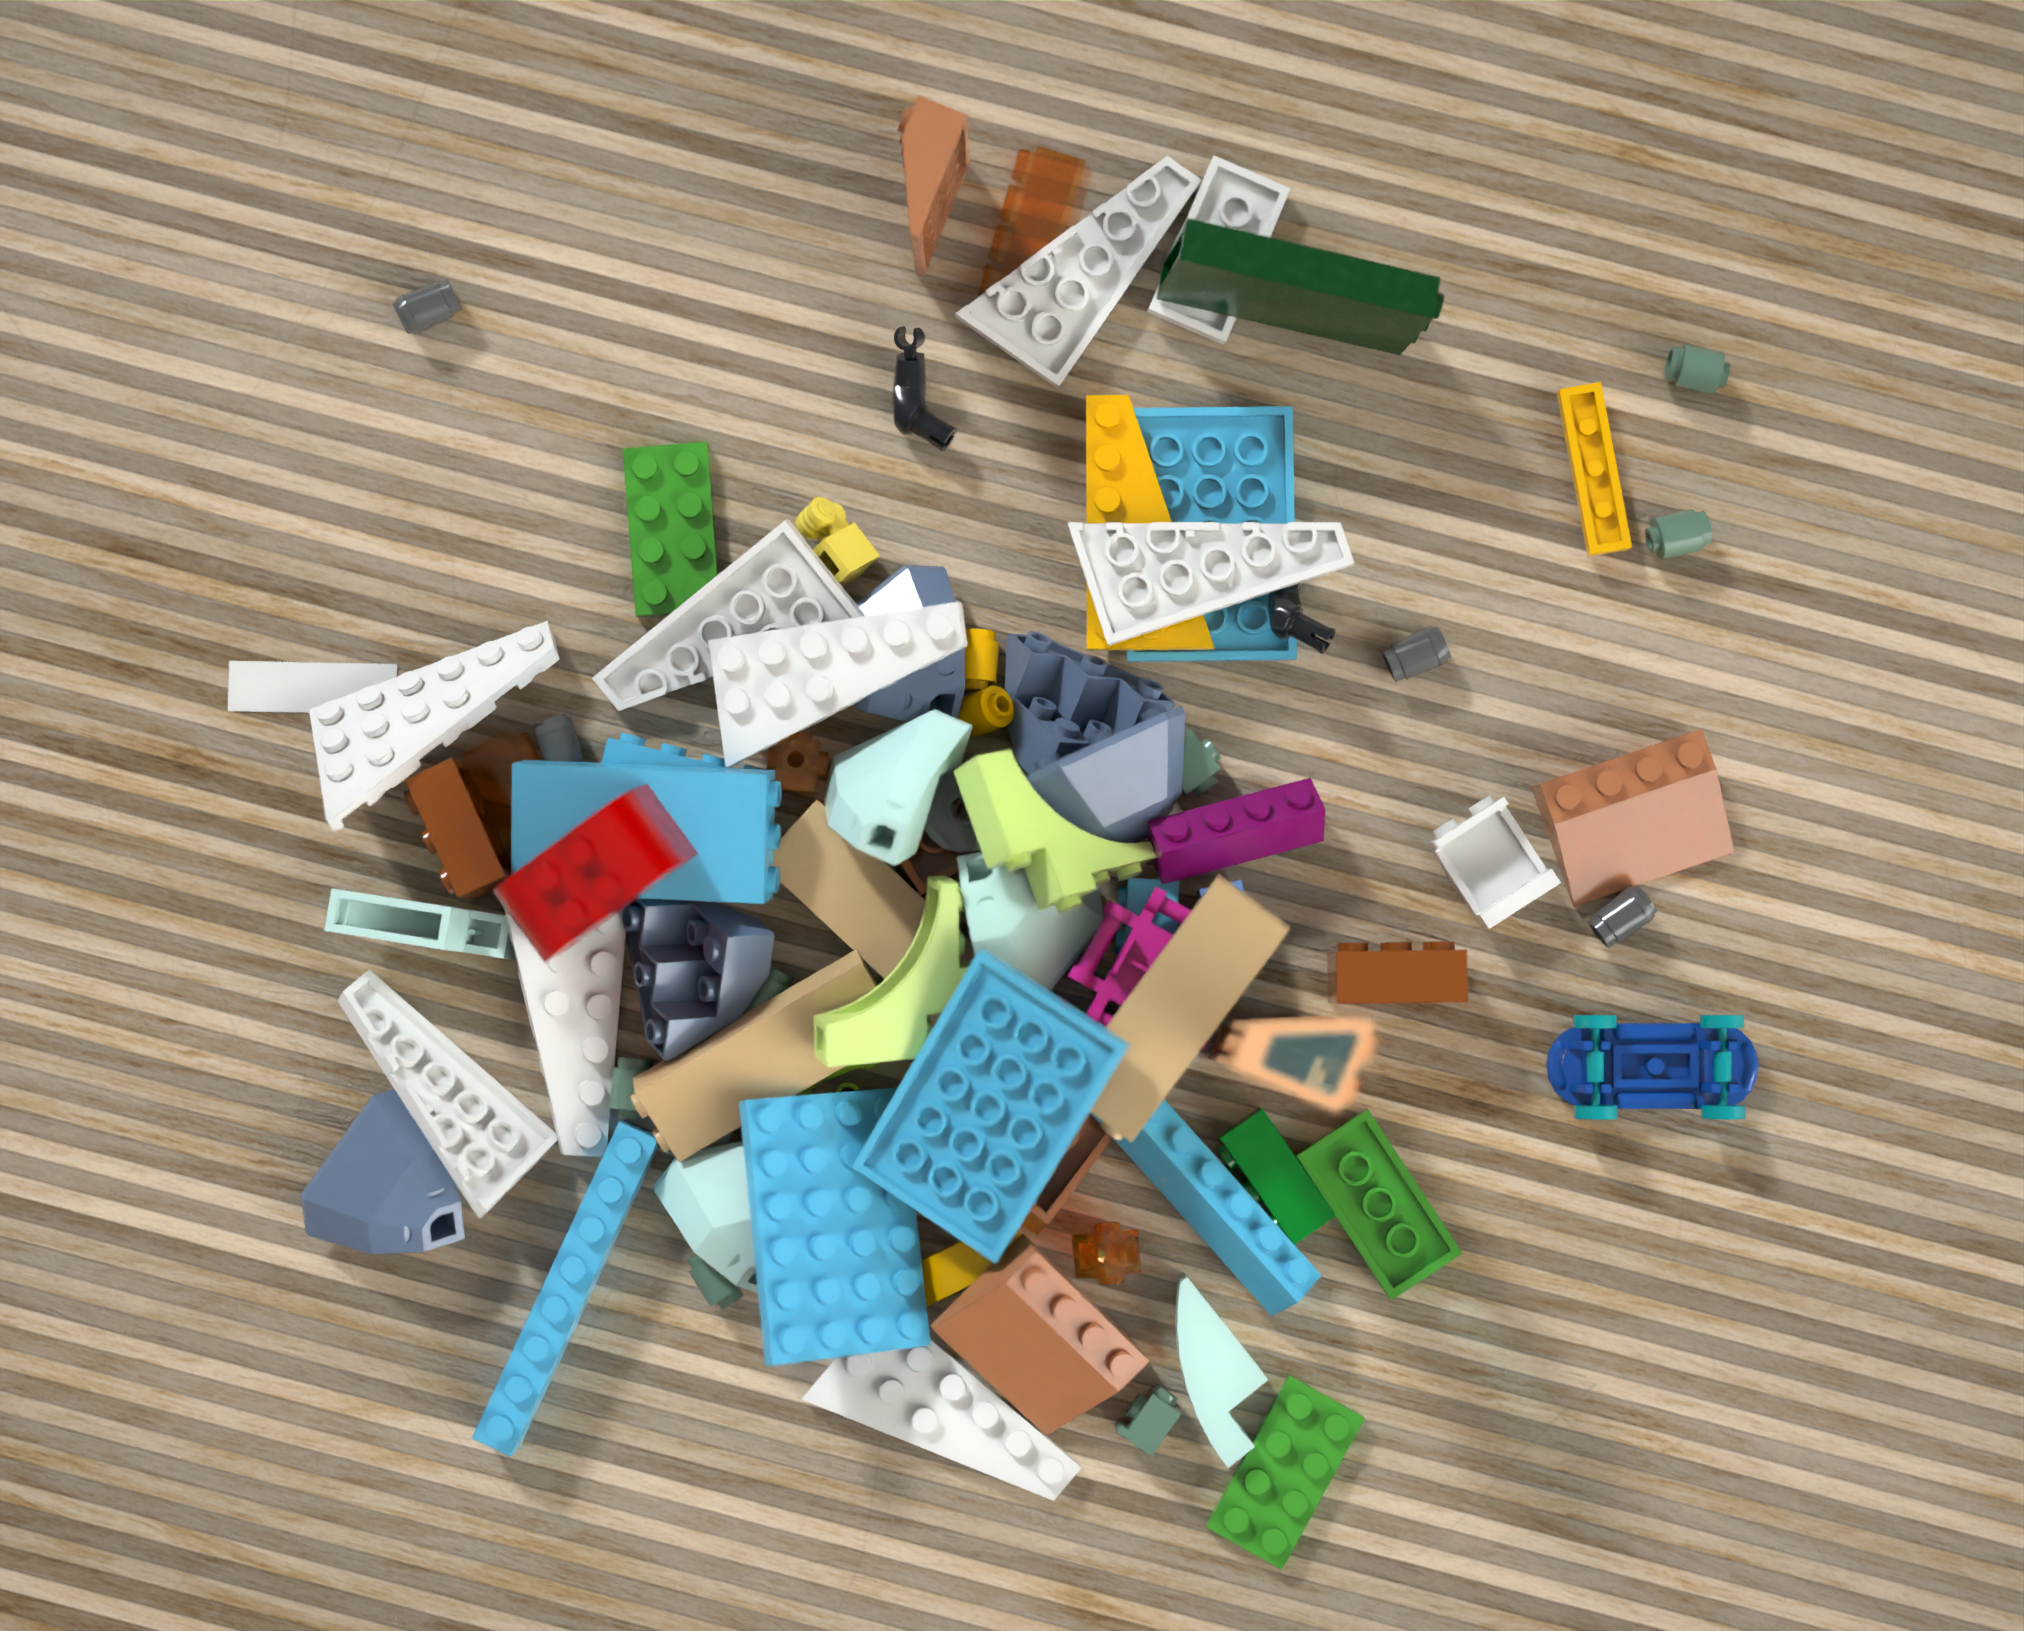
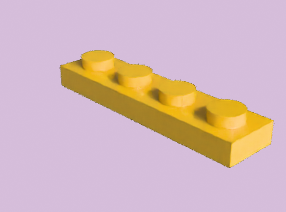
[1556,382,1632,557]

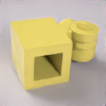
[796,497,880,586]

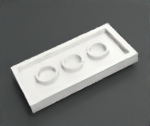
[1147,155,1291,345]

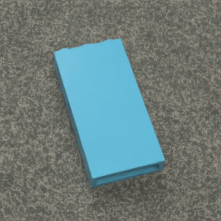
[511,760,782,904]

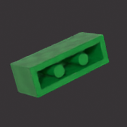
[1217,1107,1336,1245]

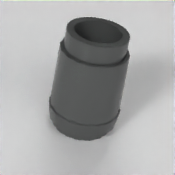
[393,279,462,335]
[1382,626,1451,682]
[533,714,585,762]
[1588,885,1657,948]

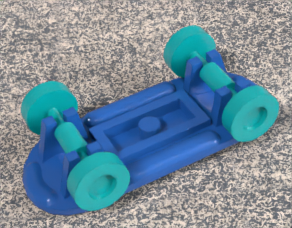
[1546,1015,1759,1120]

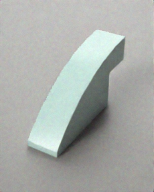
[324,888,516,960]
[1175,1274,1268,1468]

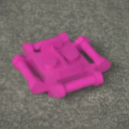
[1068,886,1211,1051]

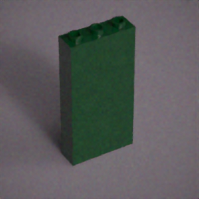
[1156,218,1444,355]

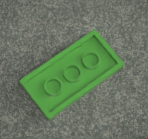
[623,441,719,618]
[1295,1108,1462,1300]
[1206,1374,1365,1570]

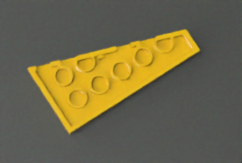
[1086,395,1215,651]

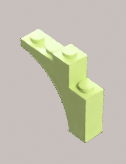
[953,749,1156,913]
[814,875,970,1067]

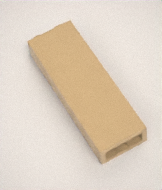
[773,800,975,1025]
[1090,874,1290,1142]
[630,949,878,1162]

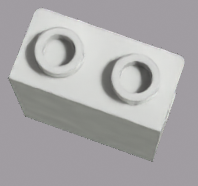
[1427,795,1561,930]

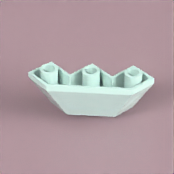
[822,709,973,866]
[957,851,1104,991]
[654,1141,758,1293]

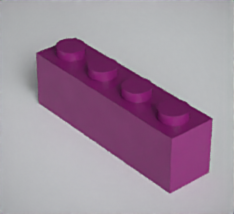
[1148,778,1325,885]

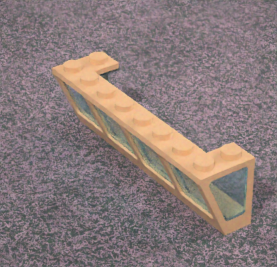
[1208,1016,1378,1112]

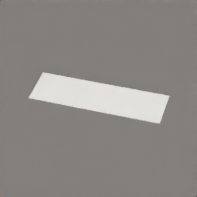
[227,661,397,713]

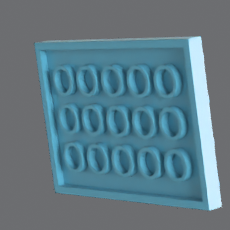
[1126,406,1297,663]
[852,948,1131,1264]
[739,1088,931,1366]

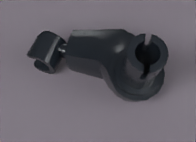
[893,326,957,452]
[1268,583,1336,654]

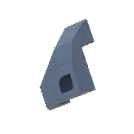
[853,565,965,722]
[1005,631,1176,775]
[1025,704,1186,843]
[623,898,775,1060]
[300,1089,465,1254]

